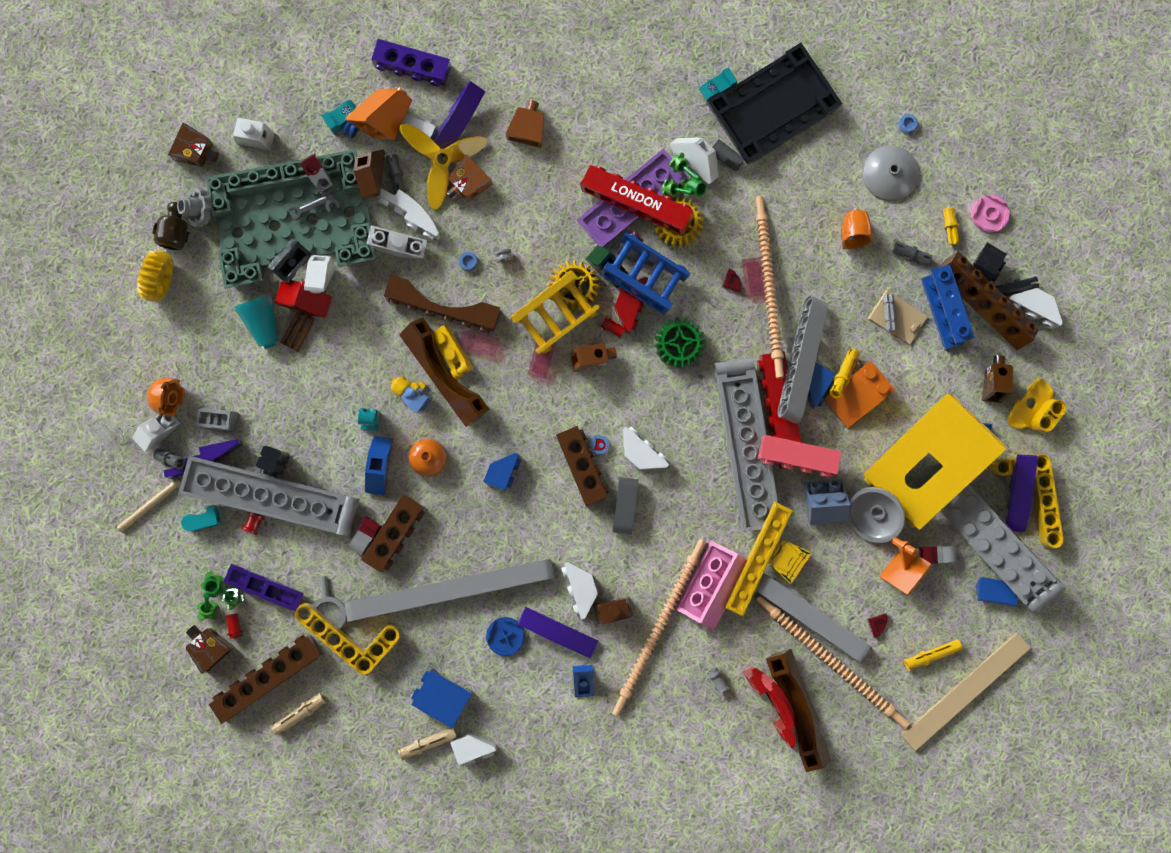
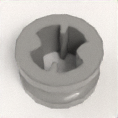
[494,248,513,263]

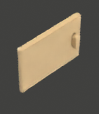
[868,290,928,345]

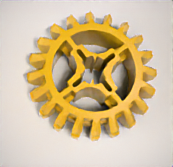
[653,196,704,248]
[137,250,174,302]
[548,260,599,312]

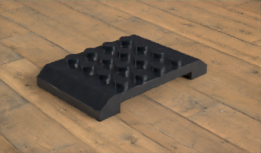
[706,43,842,165]

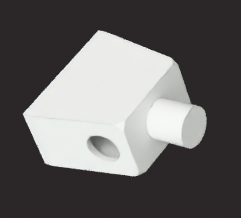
[233,118,275,151]

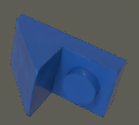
[573,665,594,697]

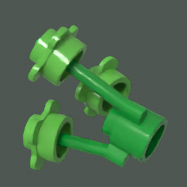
[662,152,707,198]
[197,571,244,620]

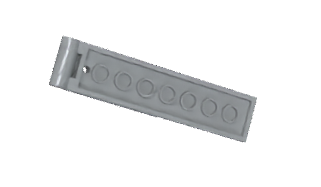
[714,358,778,532]
[178,456,360,537]
[916,463,1066,614]

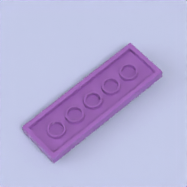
[577,148,688,248]

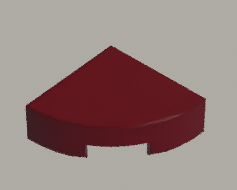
[722,268,742,293]
[867,613,888,638]

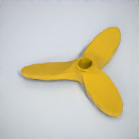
[400,124,487,210]

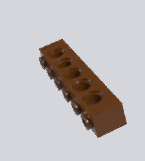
[940,251,1039,350]
[208,635,323,724]

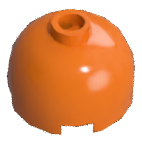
[147,377,185,417]
[408,438,447,477]

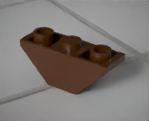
[353,149,385,200]

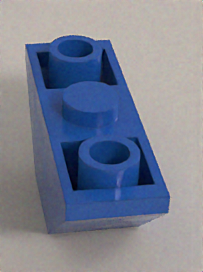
[365,436,393,496]

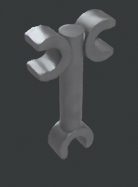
[288,186,341,220]

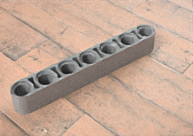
[778,296,828,424]
[755,573,872,664]

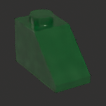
[586,245,629,289]

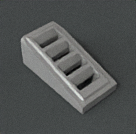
[195,408,239,431]

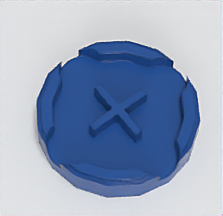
[486,617,525,656]

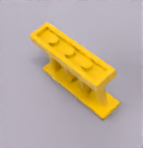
[510,270,600,355]

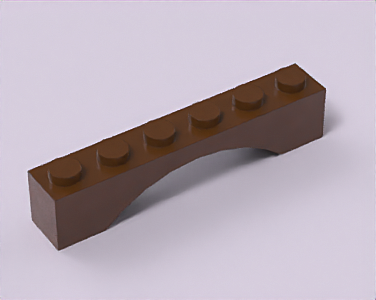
[384,274,501,333]
[399,317,490,427]
[766,649,831,772]

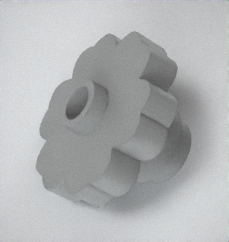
[177,188,212,227]

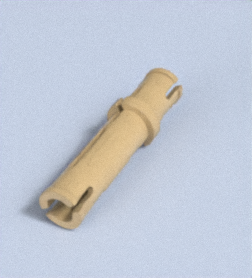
[271,692,327,736]
[398,727,458,761]

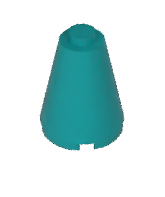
[234,295,278,349]

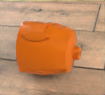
[841,209,873,250]

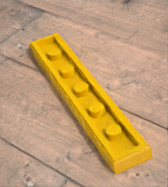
[724,502,793,616]

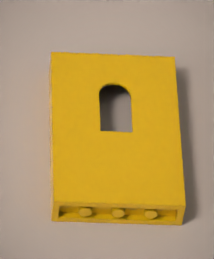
[863,391,1007,530]

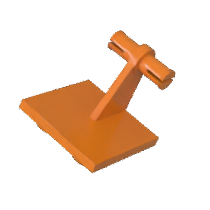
[879,537,933,596]

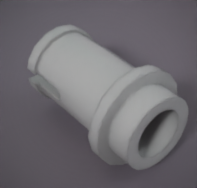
[707,667,729,694]

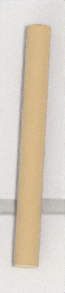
[117,477,182,532]

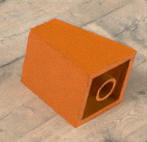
[345,88,413,140]

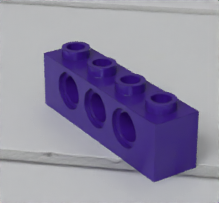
[371,39,451,87]

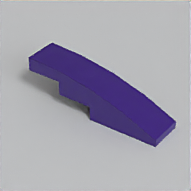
[433,80,485,157]
[163,439,242,479]
[1005,454,1038,532]
[223,563,304,611]
[517,606,598,658]

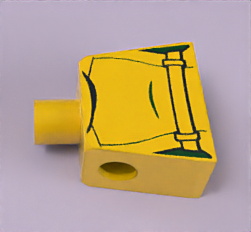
[768,540,812,584]

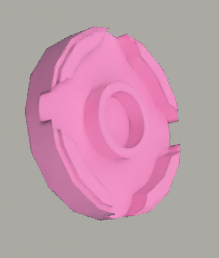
[971,195,1010,233]

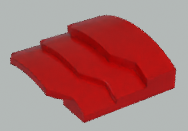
[743,666,796,748]

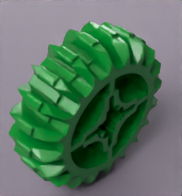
[654,317,706,369]

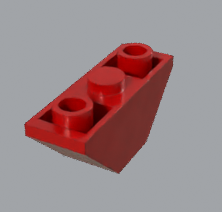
[614,277,648,334]

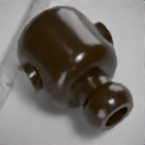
[152,202,190,250]

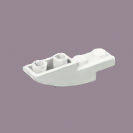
[376,188,440,241]

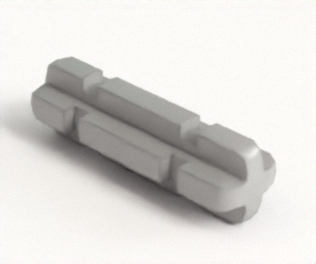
[883,294,897,332]

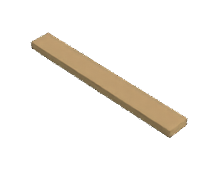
[901,633,1030,751]

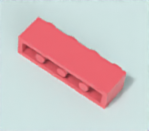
[758,435,842,478]

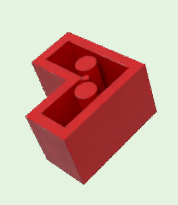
[274,280,332,318]

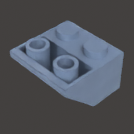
[804,479,850,525]

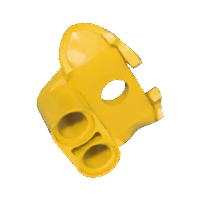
[1007,377,1067,432]

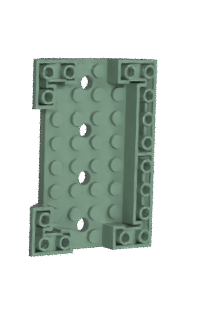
[205,149,376,289]

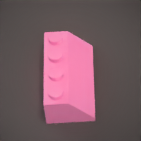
[675,541,747,630]

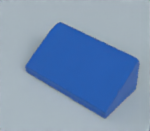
[976,577,1018,607]

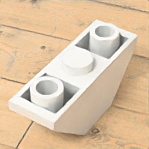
[668,138,719,184]
[367,225,427,259]
[304,255,335,293]
[1008,288,1063,329]
[623,426,669,470]
[562,562,598,620]

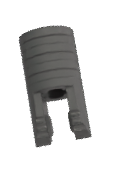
[713,139,744,171]

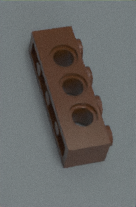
[556,426,609,506]
[361,494,425,573]

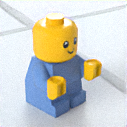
[391,376,433,413]

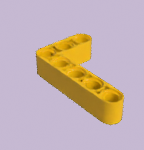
[990,454,1063,548]
[295,603,400,675]

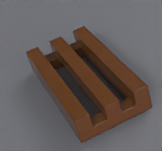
[280,310,316,352]

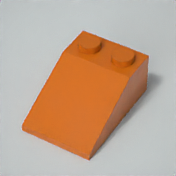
[824,360,896,428]

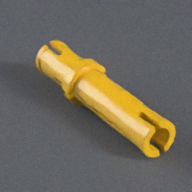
[830,348,860,399]
[904,639,963,671]

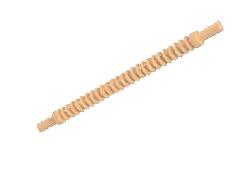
[756,196,784,379]
[612,539,706,716]
[755,595,910,728]

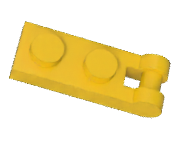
[434,324,473,380]

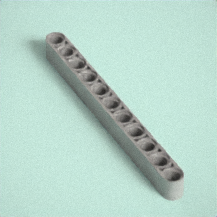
[344,559,555,622]

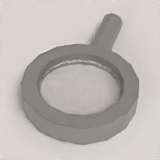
[313,576,347,630]

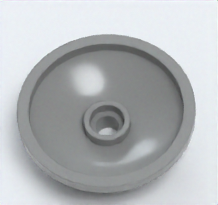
[862,146,919,201]
[849,487,905,543]

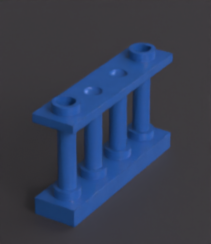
[600,232,691,315]
[921,264,975,350]

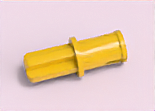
[942,207,960,246]

